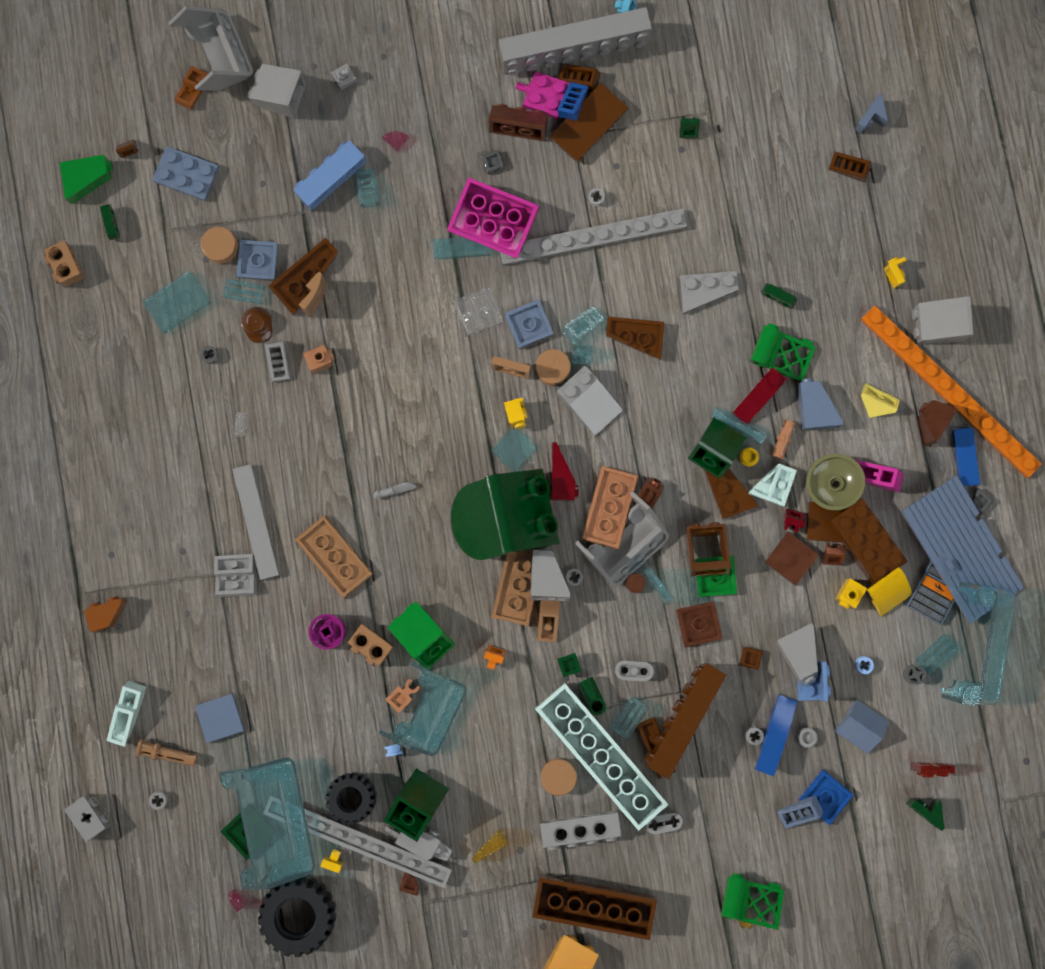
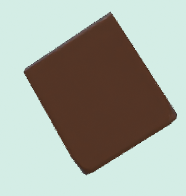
[116,139,139,158]

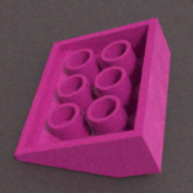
[447,177,539,259]

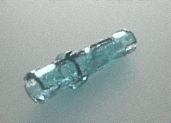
[711,407,767,445]

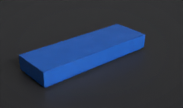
[952,428,980,486]

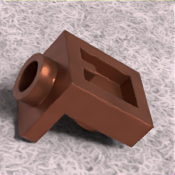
[638,477,664,509]

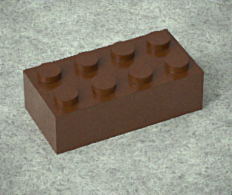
[827,498,908,584]

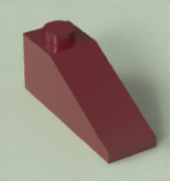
[732,367,787,425]
[551,442,579,501]

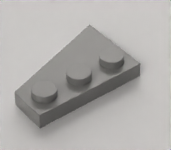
[679,271,738,314]

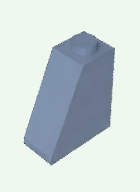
[797,379,843,430]

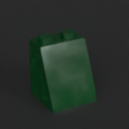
[687,417,747,479]
[384,768,449,842]

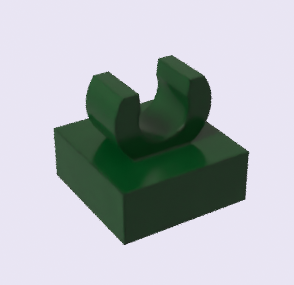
[679,117,700,138]
[557,653,581,677]

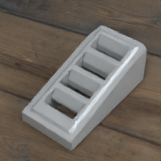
[265,341,291,382]

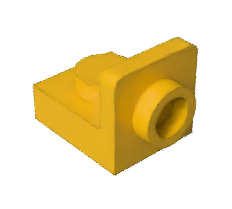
[884,257,906,289]

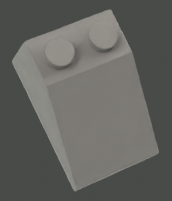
[556,366,623,436]

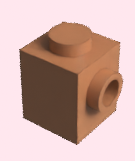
[303,345,335,374]

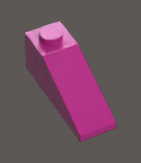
[855,460,904,493]

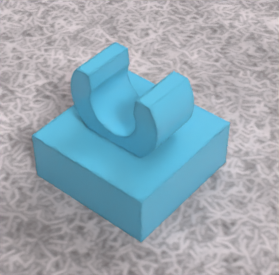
[614,0,637,13]

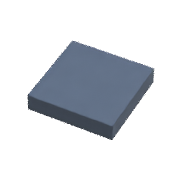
[236,240,279,281]
[504,299,554,349]
[195,693,245,743]

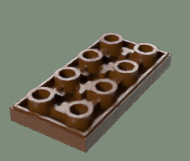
[550,83,628,163]

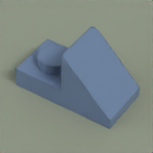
[854,94,888,134]

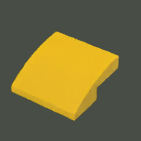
[867,567,912,617]

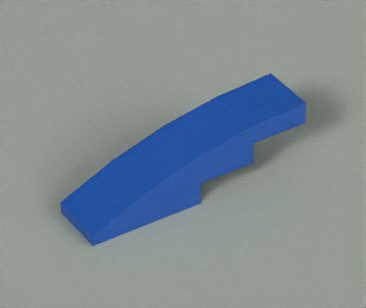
[754,694,797,777]

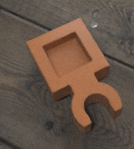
[385,678,420,713]

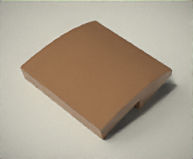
[299,272,327,317]

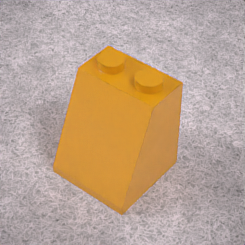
[543,935,599,969]

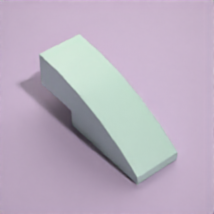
[107,681,146,747]

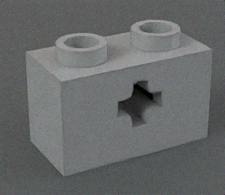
[64,794,111,842]

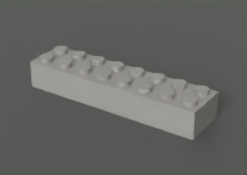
[499,7,652,75]

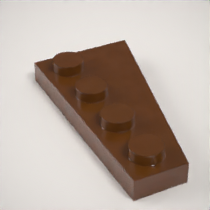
[268,237,338,316]

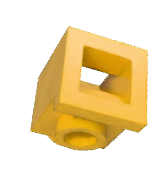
[504,397,528,430]

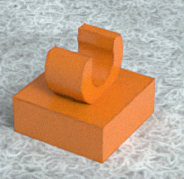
[484,645,506,670]

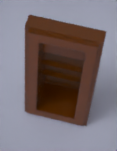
[558,64,600,91]
[829,152,872,183]

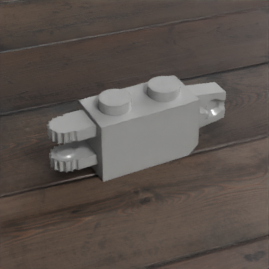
[385,826,453,861]

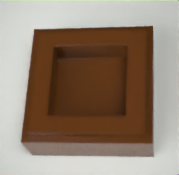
[739,647,763,670]

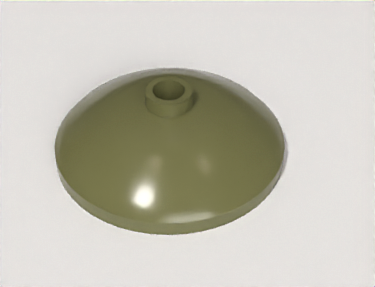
[806,454,865,511]

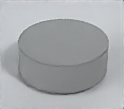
[797,727,818,748]

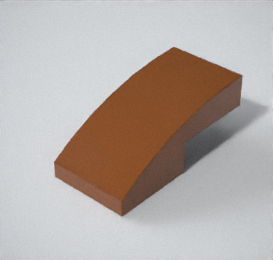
[174,66,208,110]

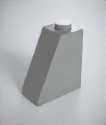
[530,548,570,602]
[777,623,818,686]

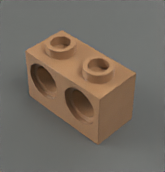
[44,240,85,287]
[348,624,394,666]

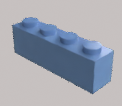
[294,140,367,211]

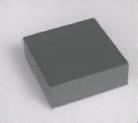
[481,149,505,175]

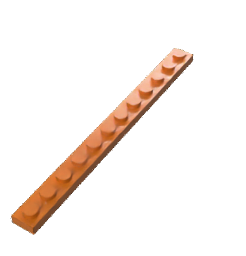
[860,305,1041,478]

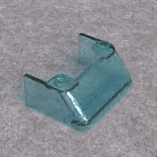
[379,661,467,756]

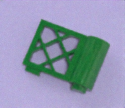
[750,323,816,382]
[721,873,784,930]

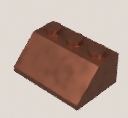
[488,104,548,141]

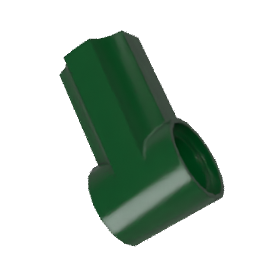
[577,676,606,715]

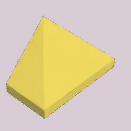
[861,383,900,418]

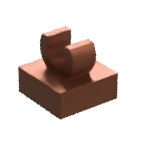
[822,543,846,566]

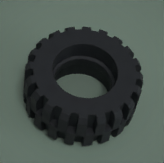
[258,876,337,957]

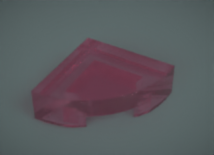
[382,131,409,152]
[228,889,246,912]

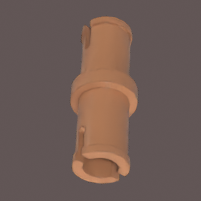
[772,420,796,460]

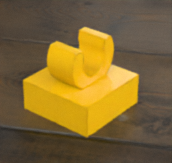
[320,849,344,873]

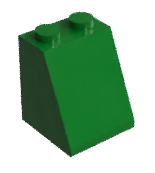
[387,601,456,670]

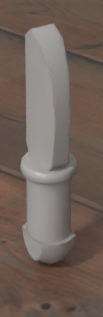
[373,482,416,499]

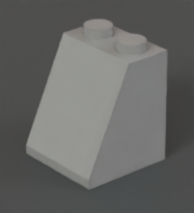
[248,64,307,119]
[912,297,973,344]

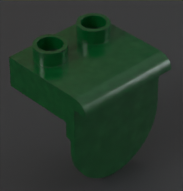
[451,469,560,560]

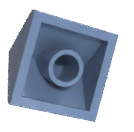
[835,699,889,754]

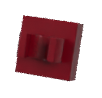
[784,508,805,533]

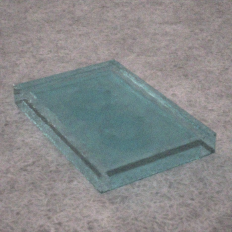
[143,271,211,334]

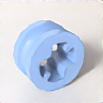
[855,656,874,674]
[384,743,403,757]

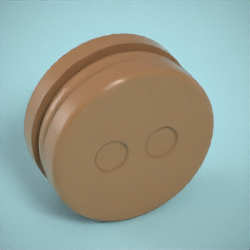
[201,227,238,264]
[535,349,571,386]
[541,758,577,796]

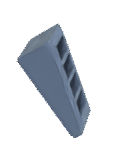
[777,796,823,829]

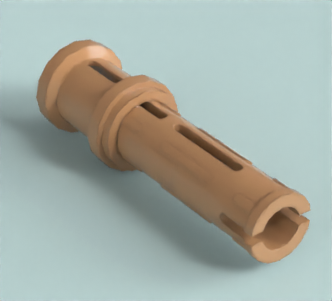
[136,739,197,767]

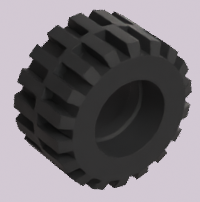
[325,772,377,825]

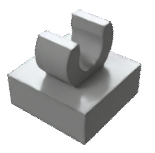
[331,63,357,90]

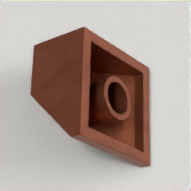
[918,400,958,446]

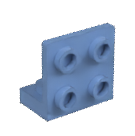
[796,661,831,701]

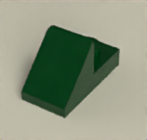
[906,798,944,831]

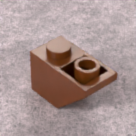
[83,596,127,633]

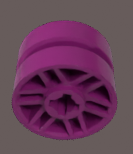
[308,614,347,650]

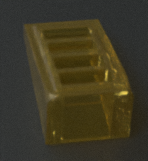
[472,828,508,863]

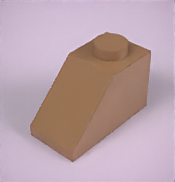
[537,601,560,642]

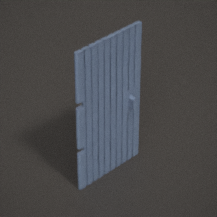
[902,475,1024,624]

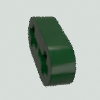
[100,204,120,241]
[761,283,798,309]

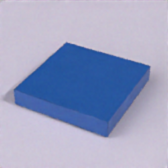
[798,769,854,825]

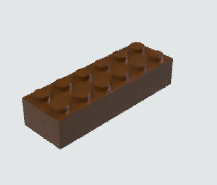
[643,663,727,779]
[532,874,657,940]

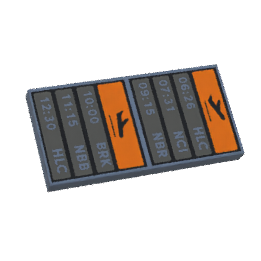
[906,560,955,625]

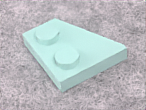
[748,464,797,507]

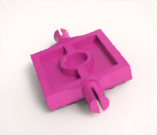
[515,71,576,120]

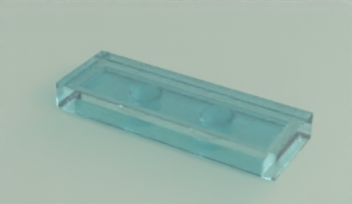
[433,237,491,260]

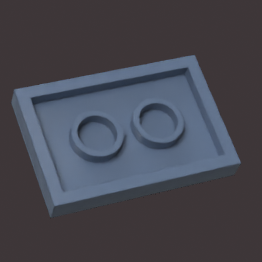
[152,146,220,202]

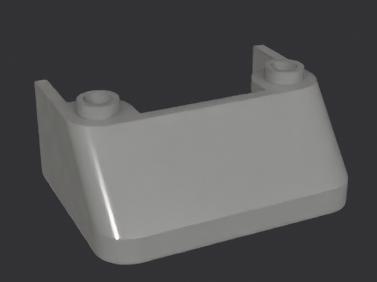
[168,6,253,91]
[575,491,669,586]

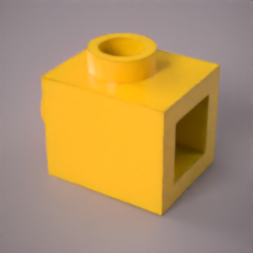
[835,579,867,610]

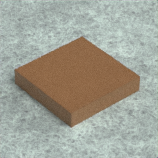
[491,356,531,379]

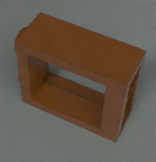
[685,522,731,577]

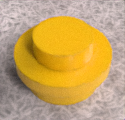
[739,447,759,467]

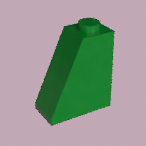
[59,155,114,204]

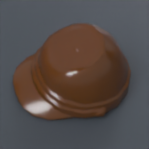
[241,307,272,343]

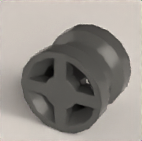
[903,665,926,685]

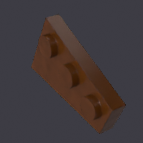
[606,316,665,361]
[704,469,759,519]

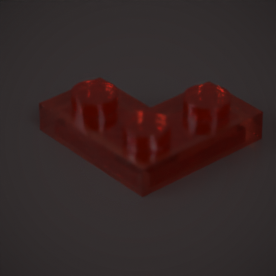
[911,762,955,778]

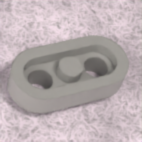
[615,660,654,681]

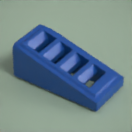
[557,82,588,121]

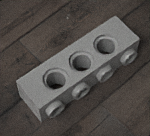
[540,810,621,850]

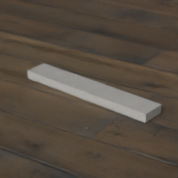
[232,464,280,580]

